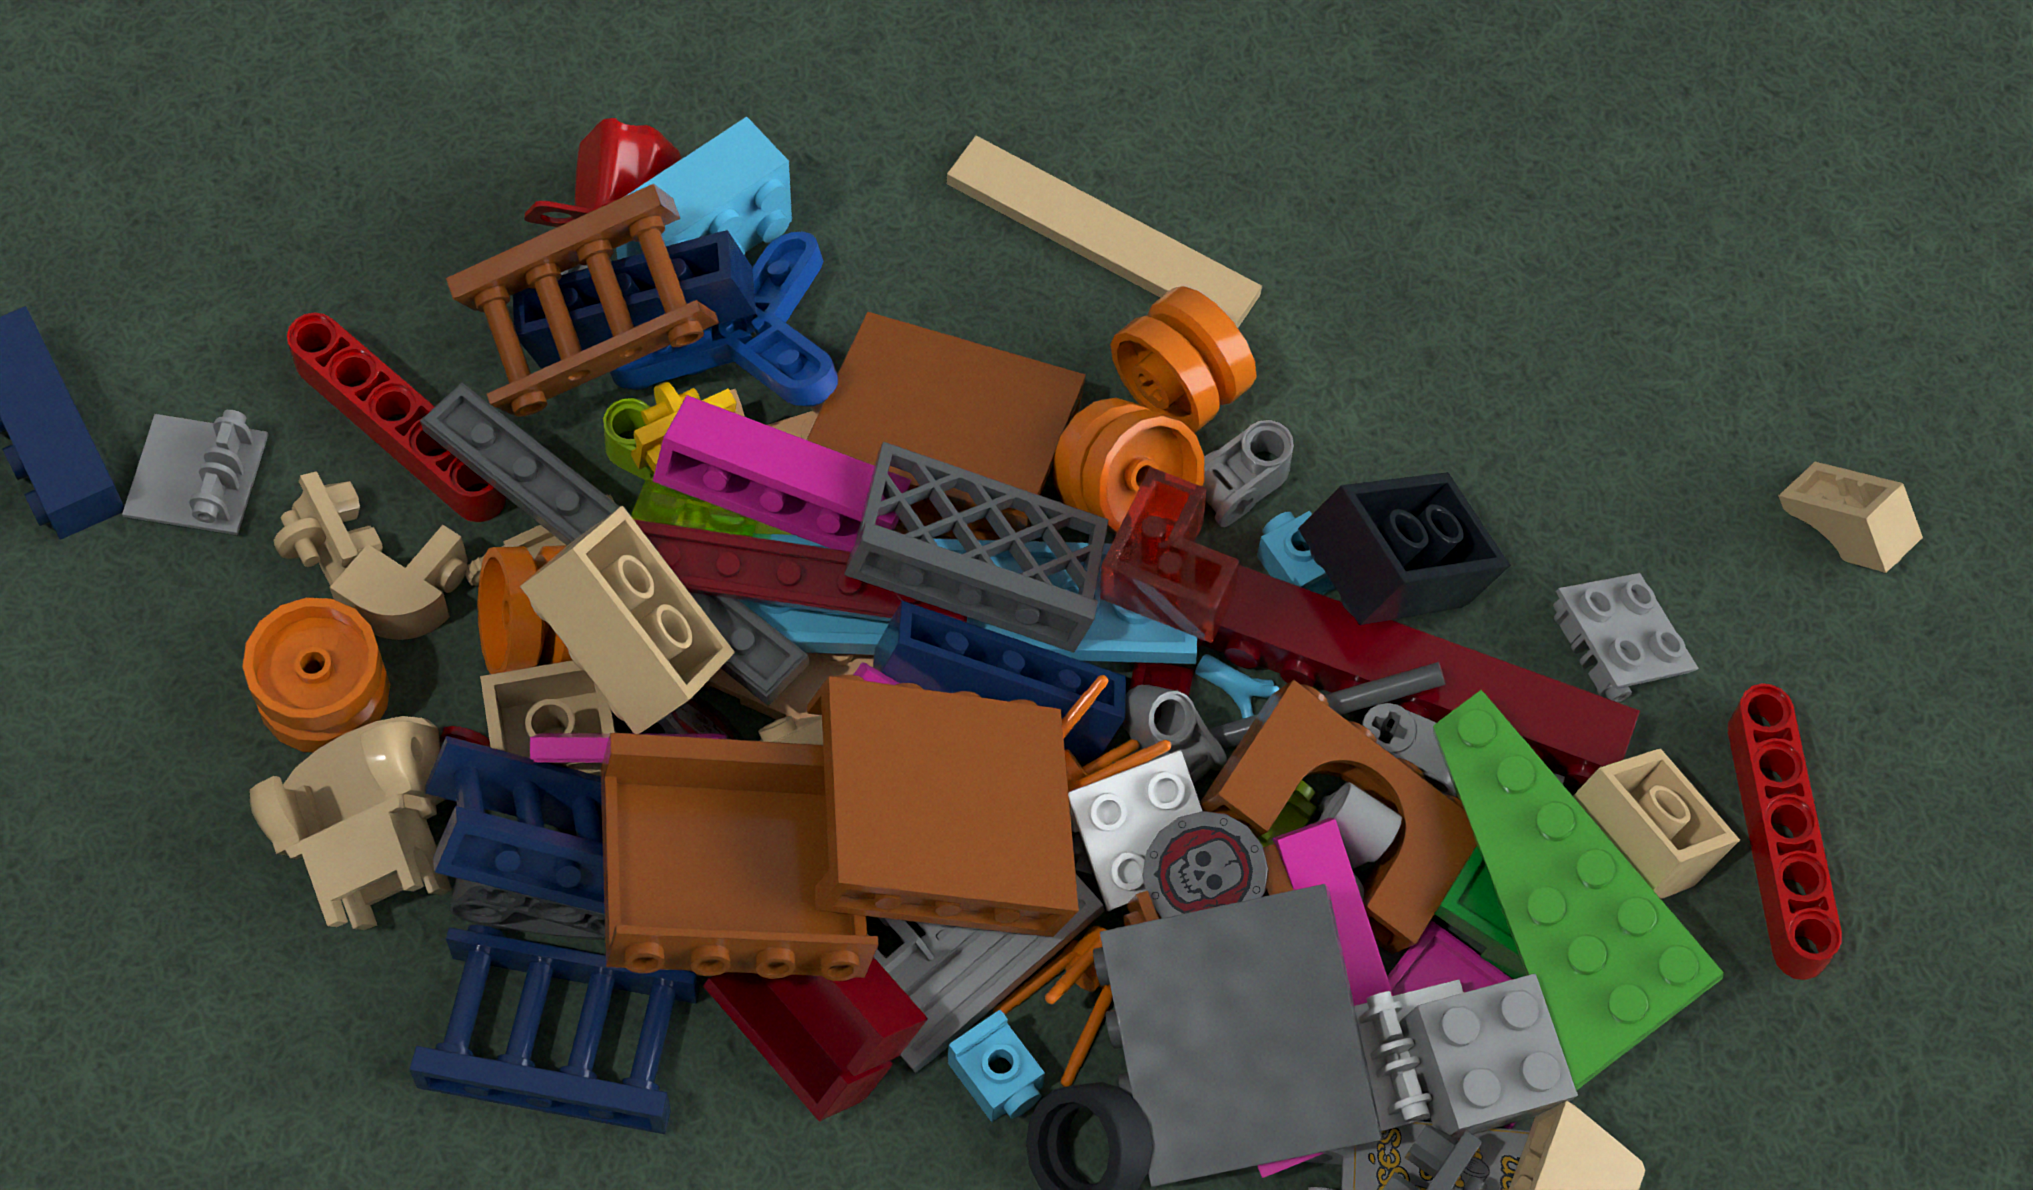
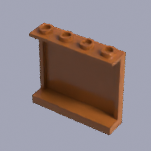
[806,312,1086,540]
[807,675,1079,937]
[601,733,878,981]

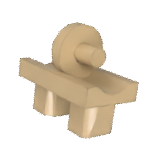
[274,471,383,586]

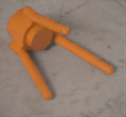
[1062,675,1171,792]
[993,926,1113,1087]

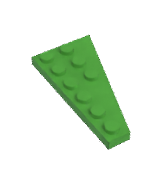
[1433,690,1724,1091]

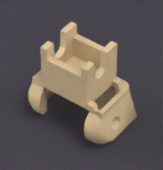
[250,716,452,930]

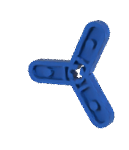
[610,232,838,407]

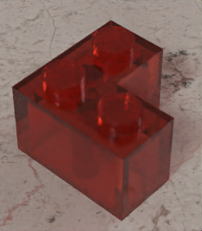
[1100,467,1239,643]

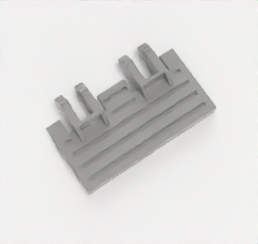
[867,875,1105,1073]

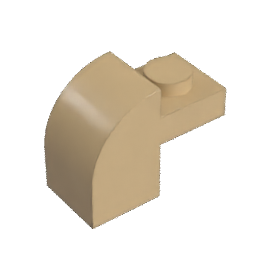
[330,525,468,640]

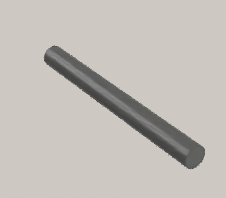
[1208,662,1446,749]

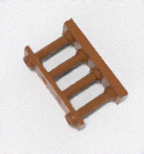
[446,184,719,417]

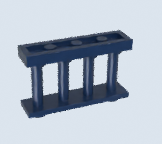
[425,736,605,914]
[410,925,699,1134]

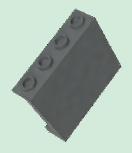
[1093,884,1384,1187]

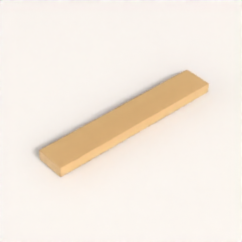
[947,136,1262,328]

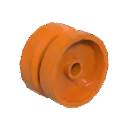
[1110,286,1256,434]
[1053,398,1204,543]
[477,545,572,674]
[242,598,390,752]

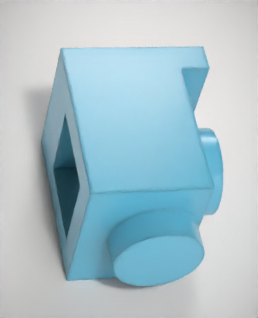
[1257,511,1335,595]
[948,1010,1045,1122]

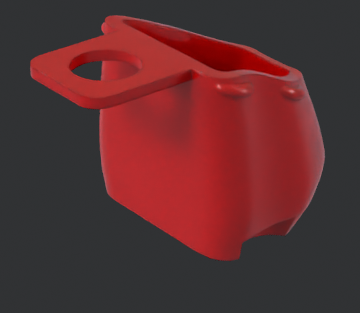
[524,118,682,227]

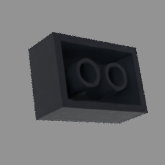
[1298,472,1511,625]

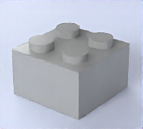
[1399,974,1578,1139]

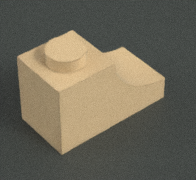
[1778,462,1923,573]

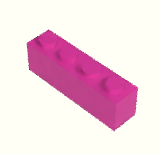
[653,395,911,552]

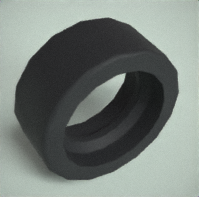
[1026,1082,1152,1190]

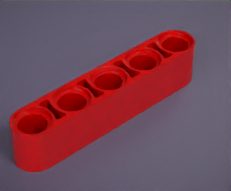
[287,312,506,522]
[1728,683,1842,980]

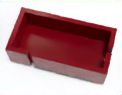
[691,956,928,1121]

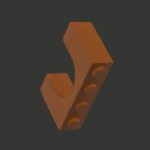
[1200,680,1476,954]

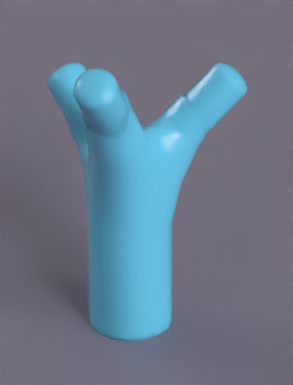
[1195,654,1279,719]

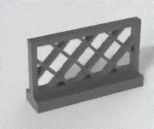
[844,442,1109,653]

